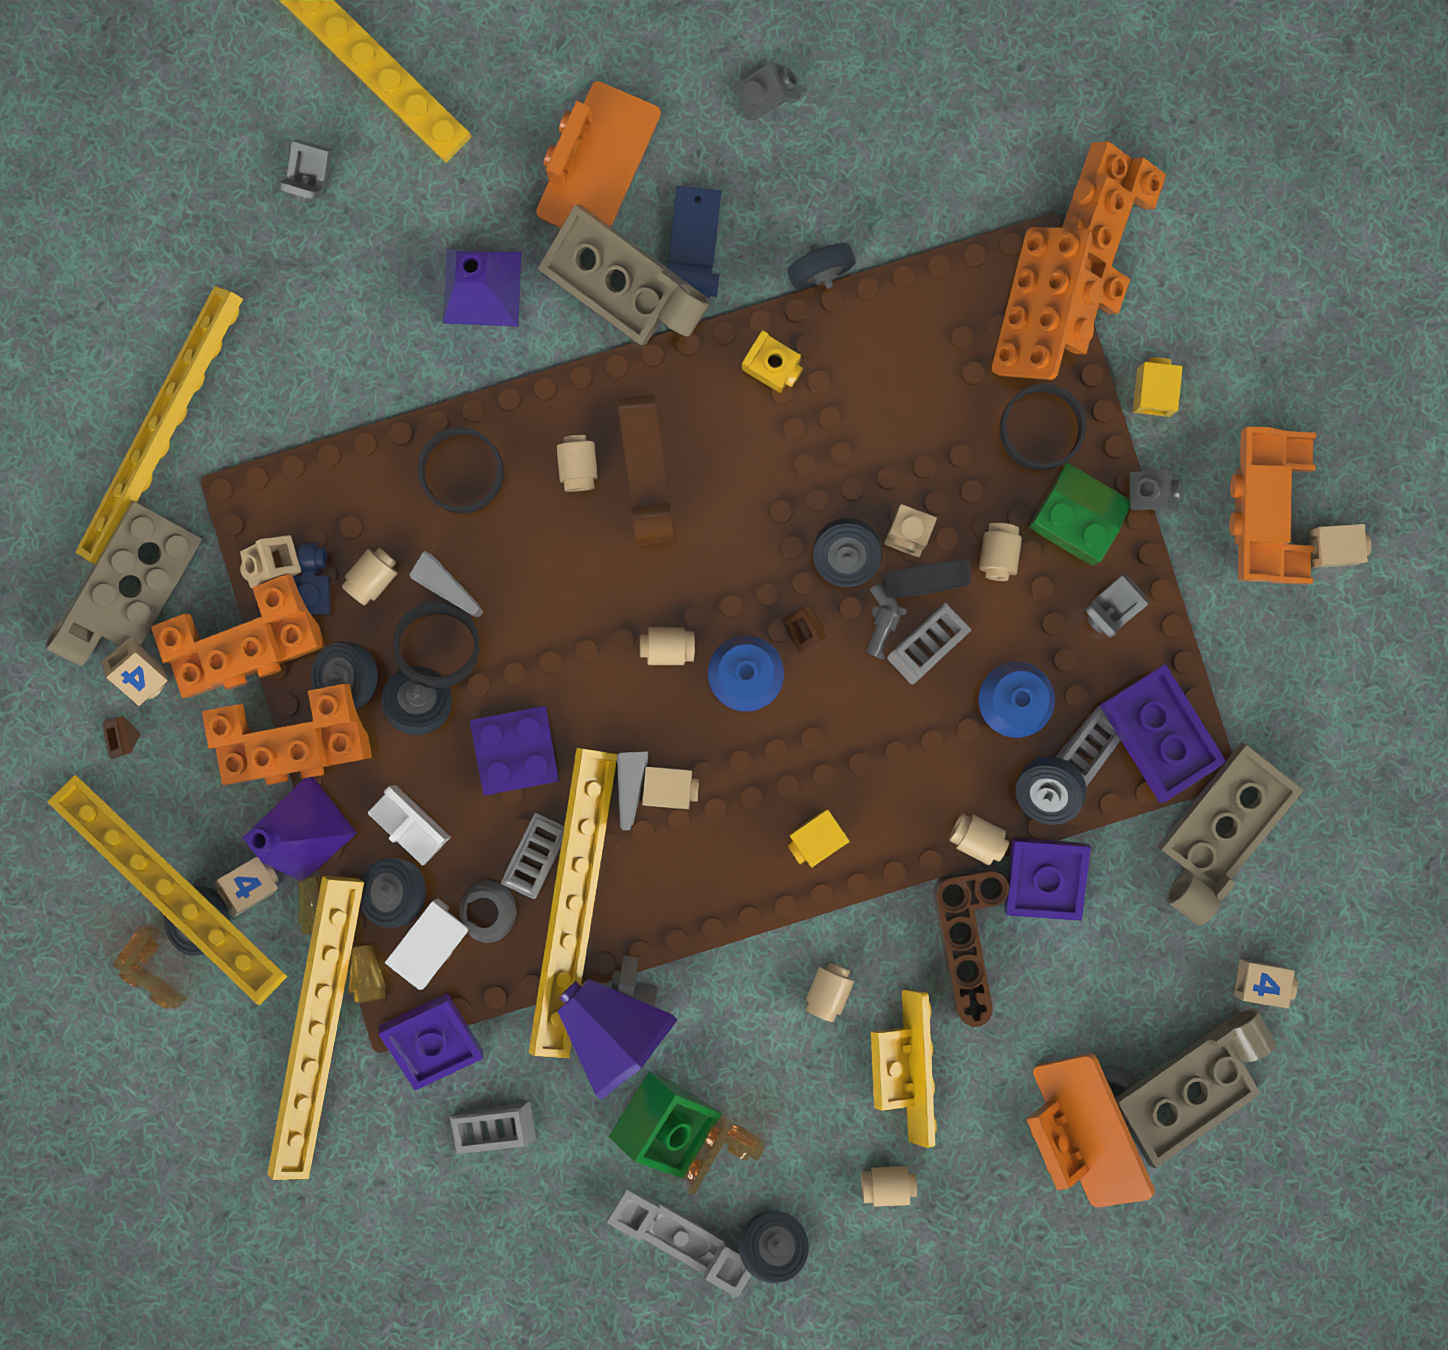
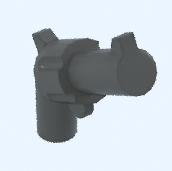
[865,582,908,660]

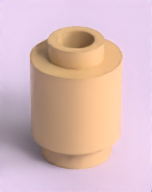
[556,435,598,492]
[979,523,1022,581]
[342,548,398,605]
[640,627,695,665]
[949,813,1009,865]
[806,962,855,1022]
[861,1166,917,1207]

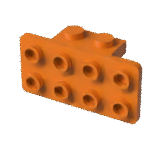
[536,81,661,228]
[992,227,1105,380]
[1026,1053,1155,1208]

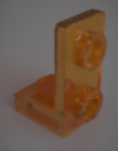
[112,924,189,1009]
[684,1118,765,1196]

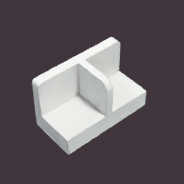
[368,785,451,866]
[385,898,468,990]

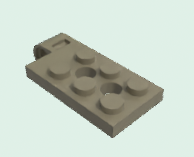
[538,205,710,345]
[45,500,202,667]
[1158,742,1304,926]
[1115,1009,1277,1168]

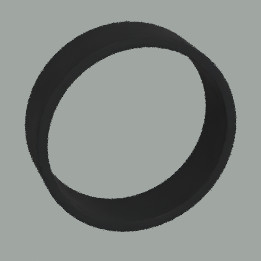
[999,384,1086,471]
[418,427,504,513]
[884,560,972,599]
[393,601,479,688]

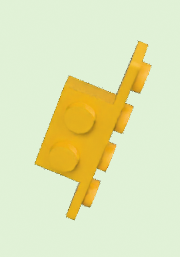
[871,989,937,1148]

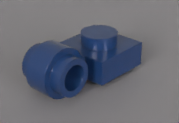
[293,542,331,615]

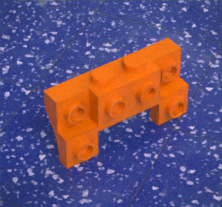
[1061,141,1167,314]
[1229,426,1316,585]
[151,574,326,698]
[202,683,372,785]

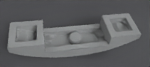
[606,1187,751,1298]

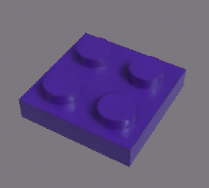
[470,706,560,795]
[1004,837,1091,921]
[378,993,483,1091]

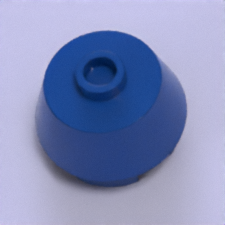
[708,635,784,712]
[979,662,1055,738]

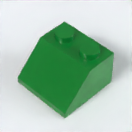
[1027,462,1130,566]
[608,1072,722,1178]

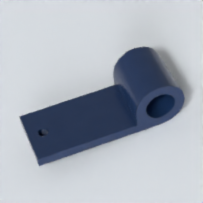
[666,186,722,300]

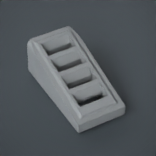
[409,551,483,618]
[887,603,971,685]
[1055,706,1121,787]
[617,751,649,830]
[501,812,564,899]
[450,1102,536,1154]

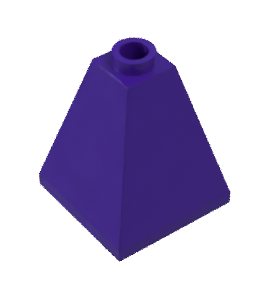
[443,249,522,327]
[243,777,357,882]
[558,979,678,1100]

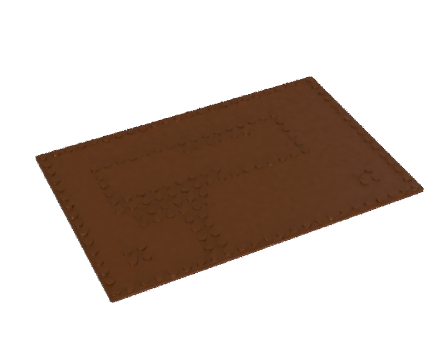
[201,213,1232,1053]

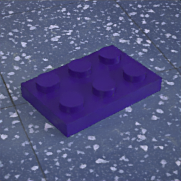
[1099,664,1226,803]

